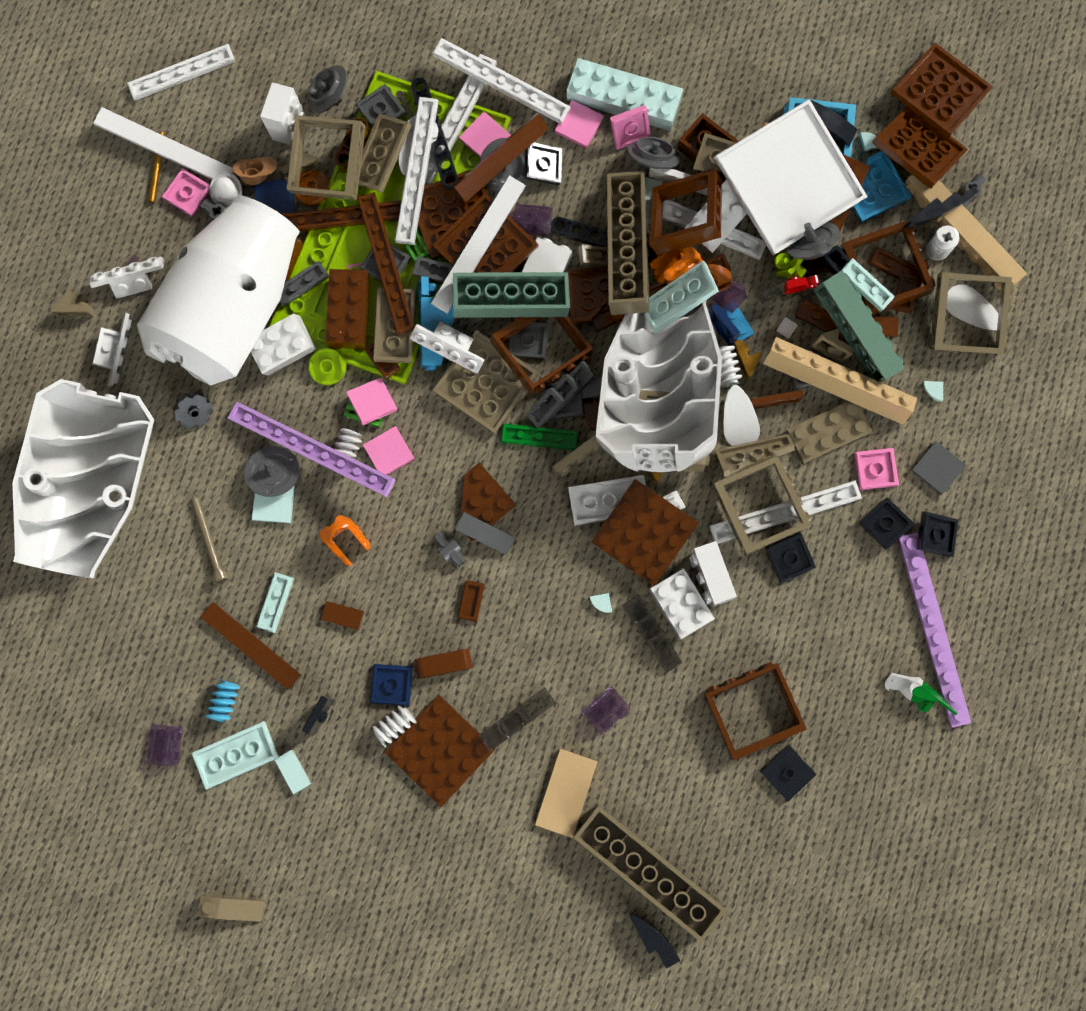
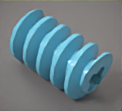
[205,679,240,722]

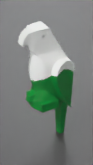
[885,673,958,716]

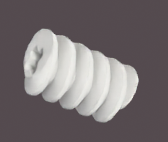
[926,226,959,261]
[719,346,742,388]
[335,428,362,457]
[372,705,417,747]

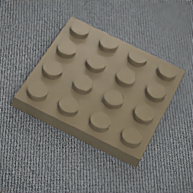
[433,330,538,434]

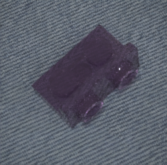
[514,204,553,236]
[710,280,747,313]
[582,686,630,734]
[147,724,183,766]

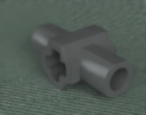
[960,174,986,208]
[200,199,225,220]
[433,531,467,568]

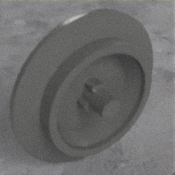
[308,65,347,113]
[628,137,680,172]
[479,138,526,192]
[786,222,840,260]
[244,446,300,497]

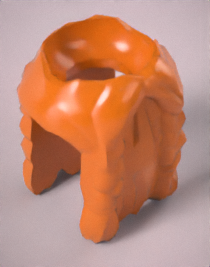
[650,246,703,284]
[319,515,370,566]

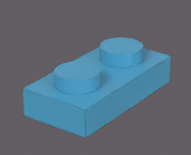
[722,302,754,341]

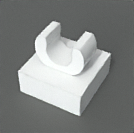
[663,490,685,510]

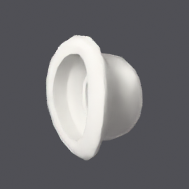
[210,172,242,209]

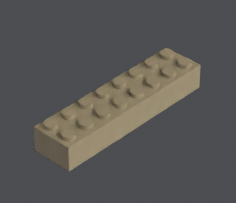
[607,171,649,315]
[573,805,726,943]

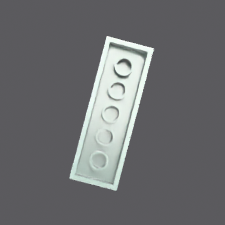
[567,58,683,131]

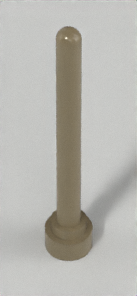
[191,496,229,584]

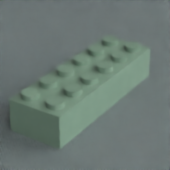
[813,270,905,382]
[452,272,570,318]

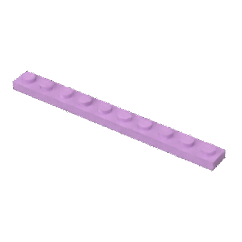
[228,402,396,497]
[898,533,971,728]

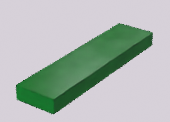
[501,423,578,450]

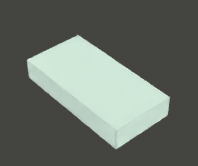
[275,750,312,794]

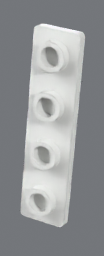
[90,257,164,299]
[92,313,132,388]
[410,322,484,373]

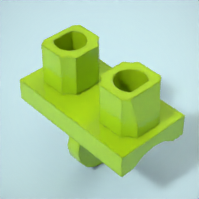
[774,253,807,279]

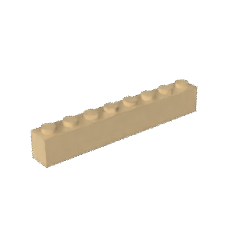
[905,175,1027,291]
[763,337,917,425]

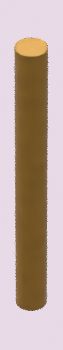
[148,132,165,203]

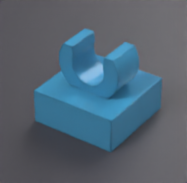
[417,276,437,300]

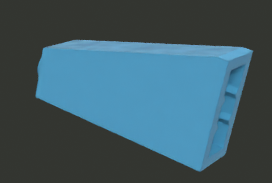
[418,297,454,371]

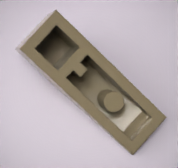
[198,893,265,922]

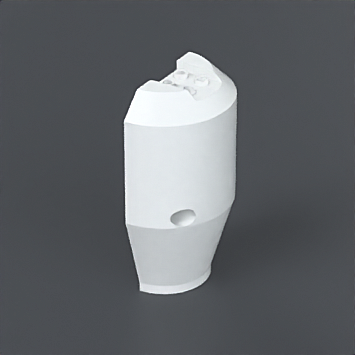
[137,196,300,385]
[596,300,722,472]
[12,379,155,579]

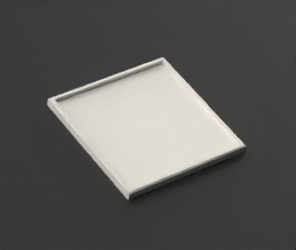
[714,100,867,255]

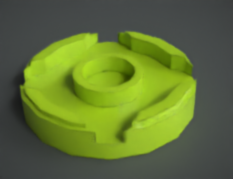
[309,348,346,385]

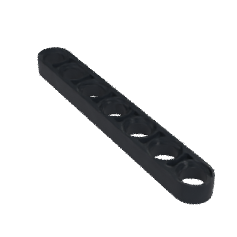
[411,78,459,191]
[551,217,658,263]

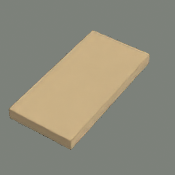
[535,749,598,838]

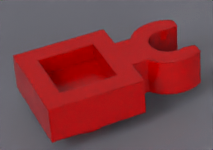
[783,275,819,295]

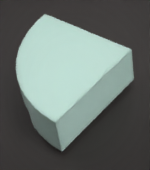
[860,132,878,152]
[922,381,943,402]
[590,593,612,613]

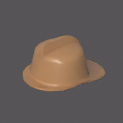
[233,157,278,185]

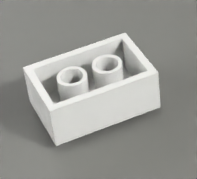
[260,82,305,145]
[250,314,317,376]
[689,541,737,607]
[649,569,715,640]

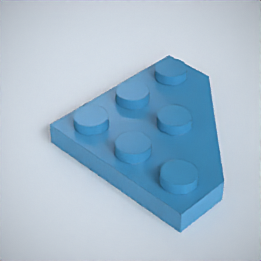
[852,151,911,223]

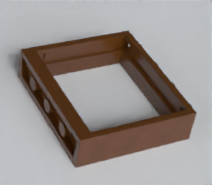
[648,168,722,255]
[841,220,936,315]
[490,316,593,395]
[704,662,807,761]

